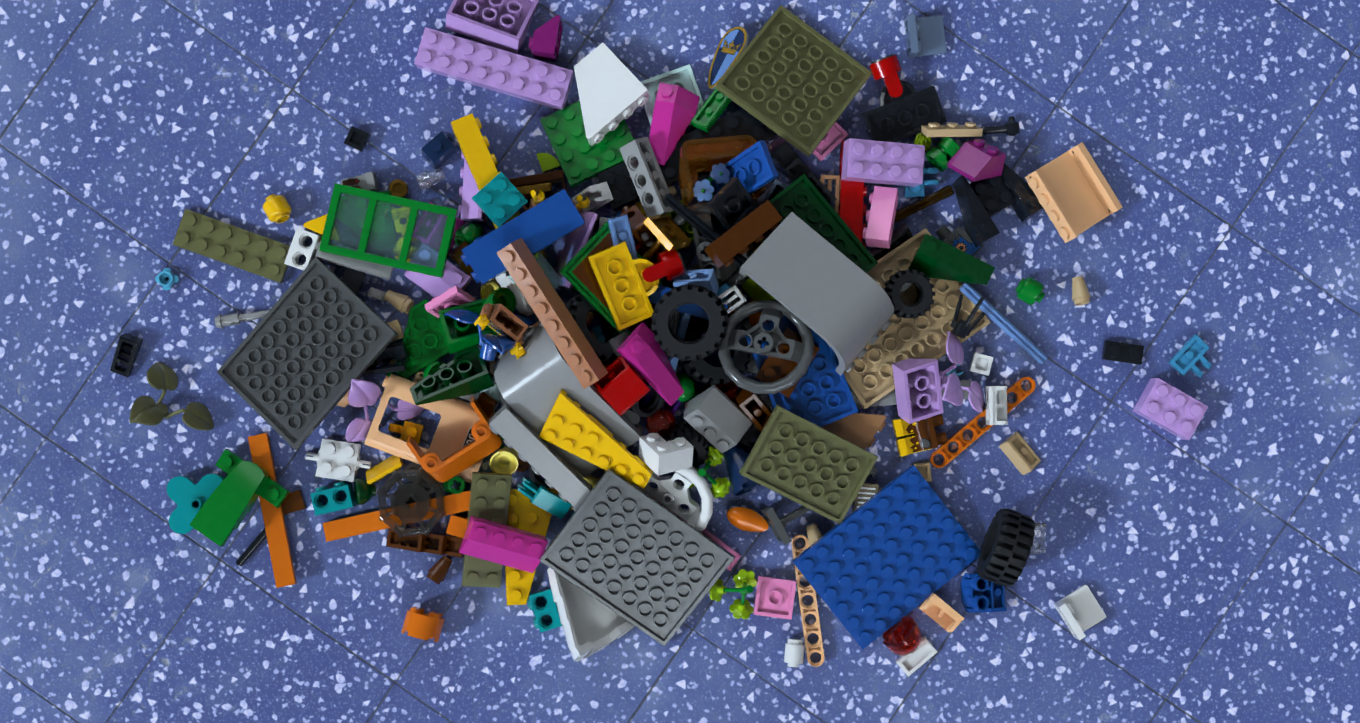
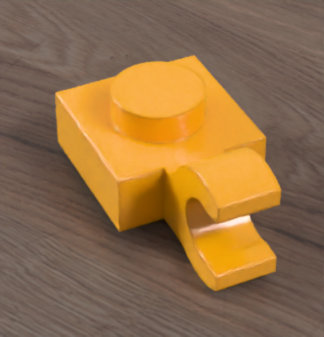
[388,421,424,444]

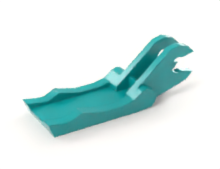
[517,477,572,519]

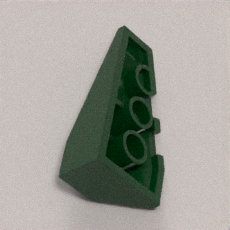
[410,345,494,405]

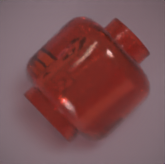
[646,408,676,436]

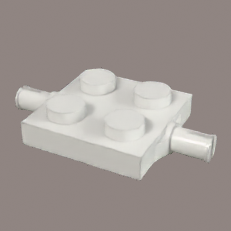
[305,438,372,482]

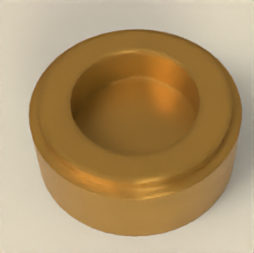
[388,179,409,198]

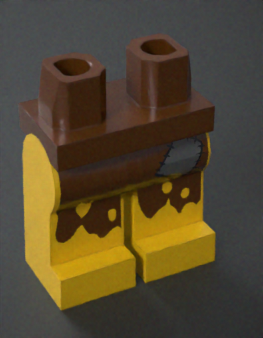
[891,414,948,457]

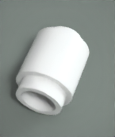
[784,639,804,667]

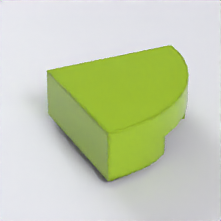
[536,153,561,173]

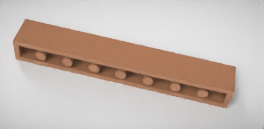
[497,238,608,389]

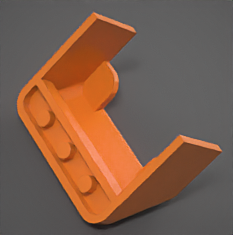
[406,395,502,482]

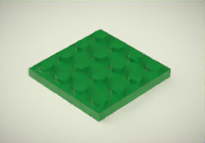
[540,101,634,187]

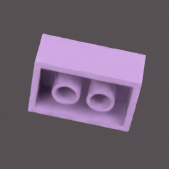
[1132,378,1208,440]

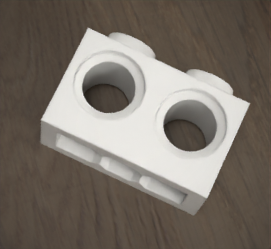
[284,228,322,271]

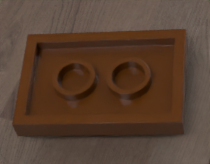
[755,327,820,398]

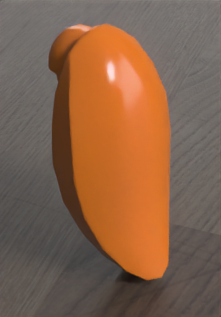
[726,507,769,532]

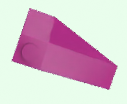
[649,83,700,166]
[616,322,684,406]

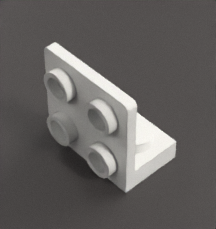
[1053,585,1106,641]

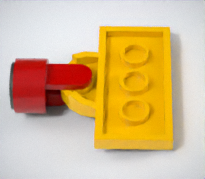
[588,241,686,331]

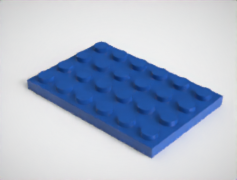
[744,316,859,427]

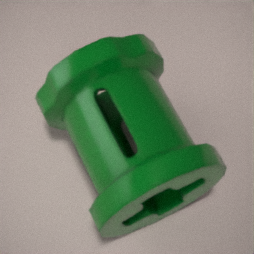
[443,477,465,494]

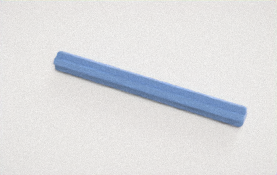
[959,282,1048,364]

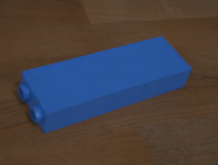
[460,189,585,286]

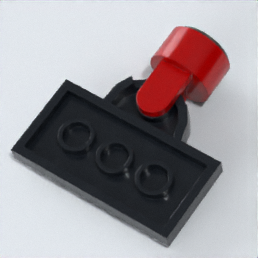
[862,53,947,142]

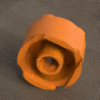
[401,607,445,642]

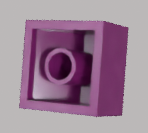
[529,15,563,62]
[947,138,1006,182]

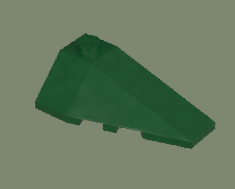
[908,234,995,285]

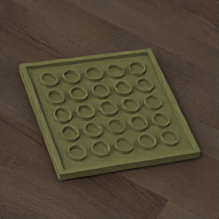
[715,5,872,157]

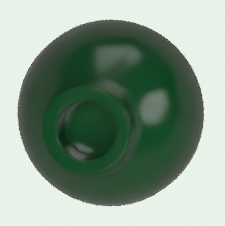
[354,478,376,505]

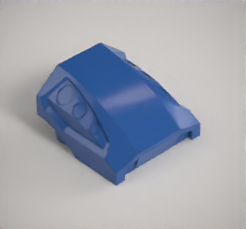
[961,573,1007,613]

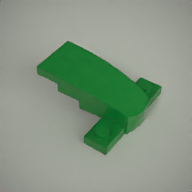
[190,449,290,547]

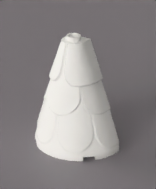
[547,567,635,662]

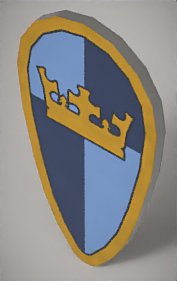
[708,27,748,90]

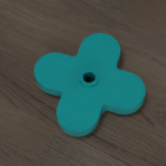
[167,473,224,534]

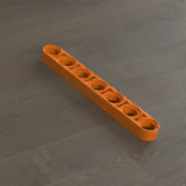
[929,377,1036,468]

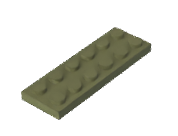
[172,209,290,283]
[461,472,512,588]

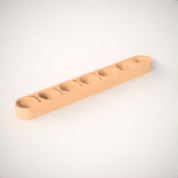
[791,534,824,667]

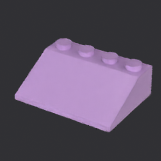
[446,0,539,54]
[549,211,600,291]

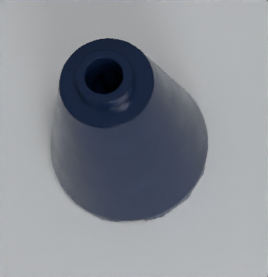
[723,442,761,496]

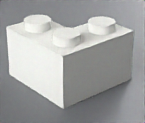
[639,432,694,476]

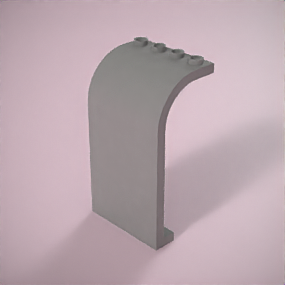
[739,212,894,375]
[494,321,643,478]

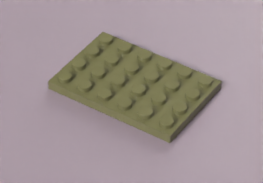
[739,405,878,524]

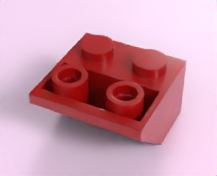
[594,356,650,416]

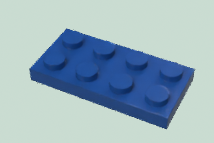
[708,140,778,195]

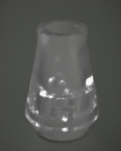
[415,168,446,190]

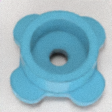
[155,268,179,291]

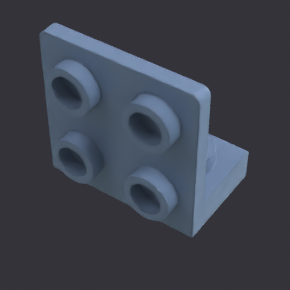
[904,14,947,58]

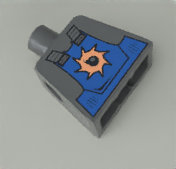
[936,224,984,256]

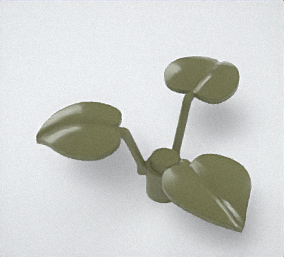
[129,362,214,431]

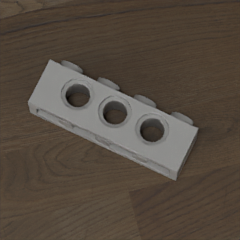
[619,137,674,217]

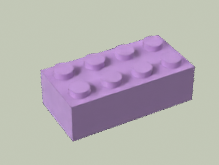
[841,138,925,187]

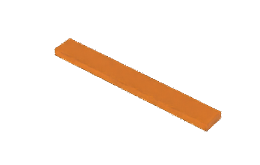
[248,433,297,588]
[323,491,470,542]

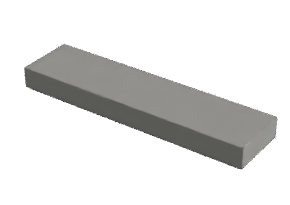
[315,239,394,280]

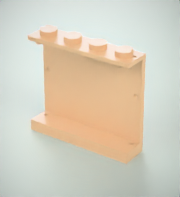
[1025,142,1123,243]

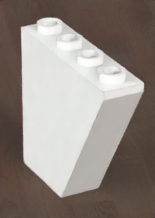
[574,43,650,146]

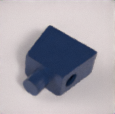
[421,131,461,171]

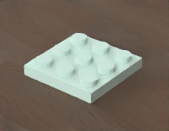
[641,64,704,127]

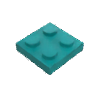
[472,172,528,228]

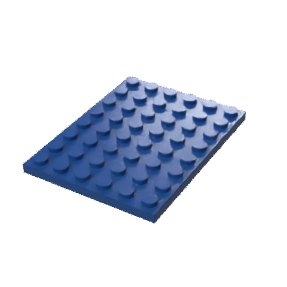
[792,464,980,649]

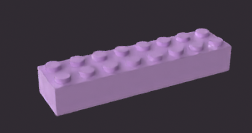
[414,27,574,110]

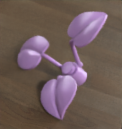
[939,331,984,413]
[345,379,424,443]

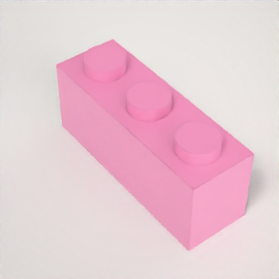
[863,186,899,249]

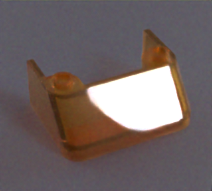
[678,135,766,207]

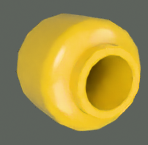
[263,194,292,224]

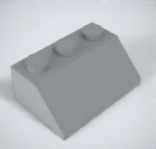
[683,385,753,453]

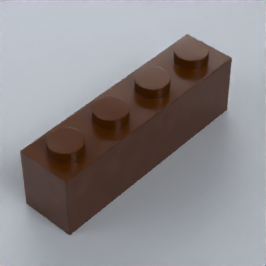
[705,200,783,268]

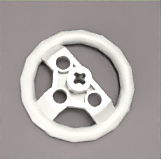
[630,467,713,532]

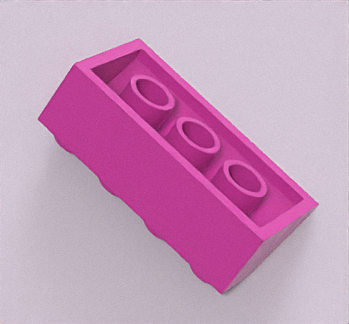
[459,515,548,573]

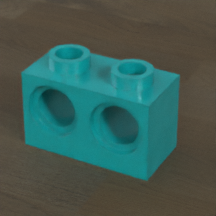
[310,481,357,516]
[527,587,563,633]

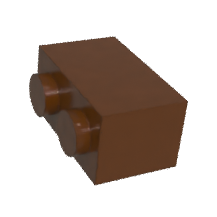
[734,389,773,432]

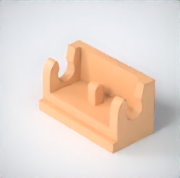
[918,593,964,633]

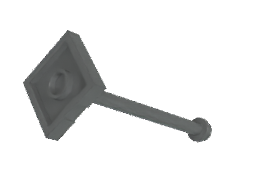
[761,466,878,545]

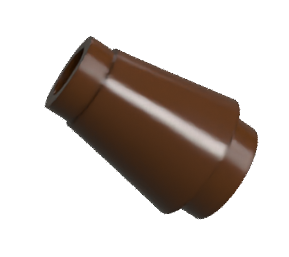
[427,555,453,585]

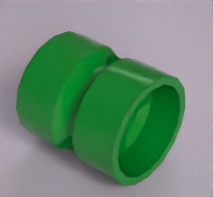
[925,137,960,172]

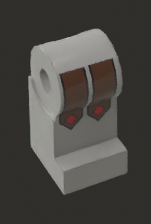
[340,171,380,196]

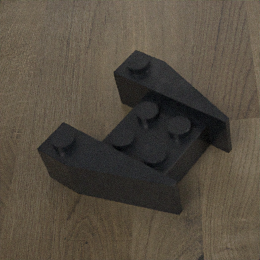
[953,163,1043,248]

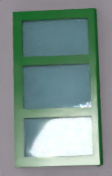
[319,183,458,278]

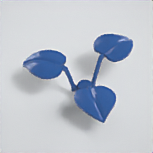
[445,309,537,361]

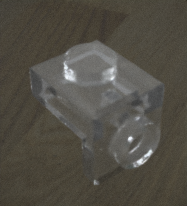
[1030,523,1047,554]

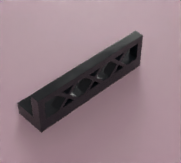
[362,341,410,376]

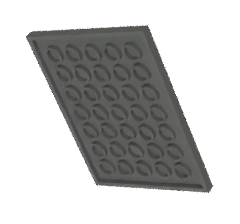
[217,257,398,450]
[540,468,734,646]

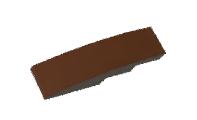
[386,527,464,558]

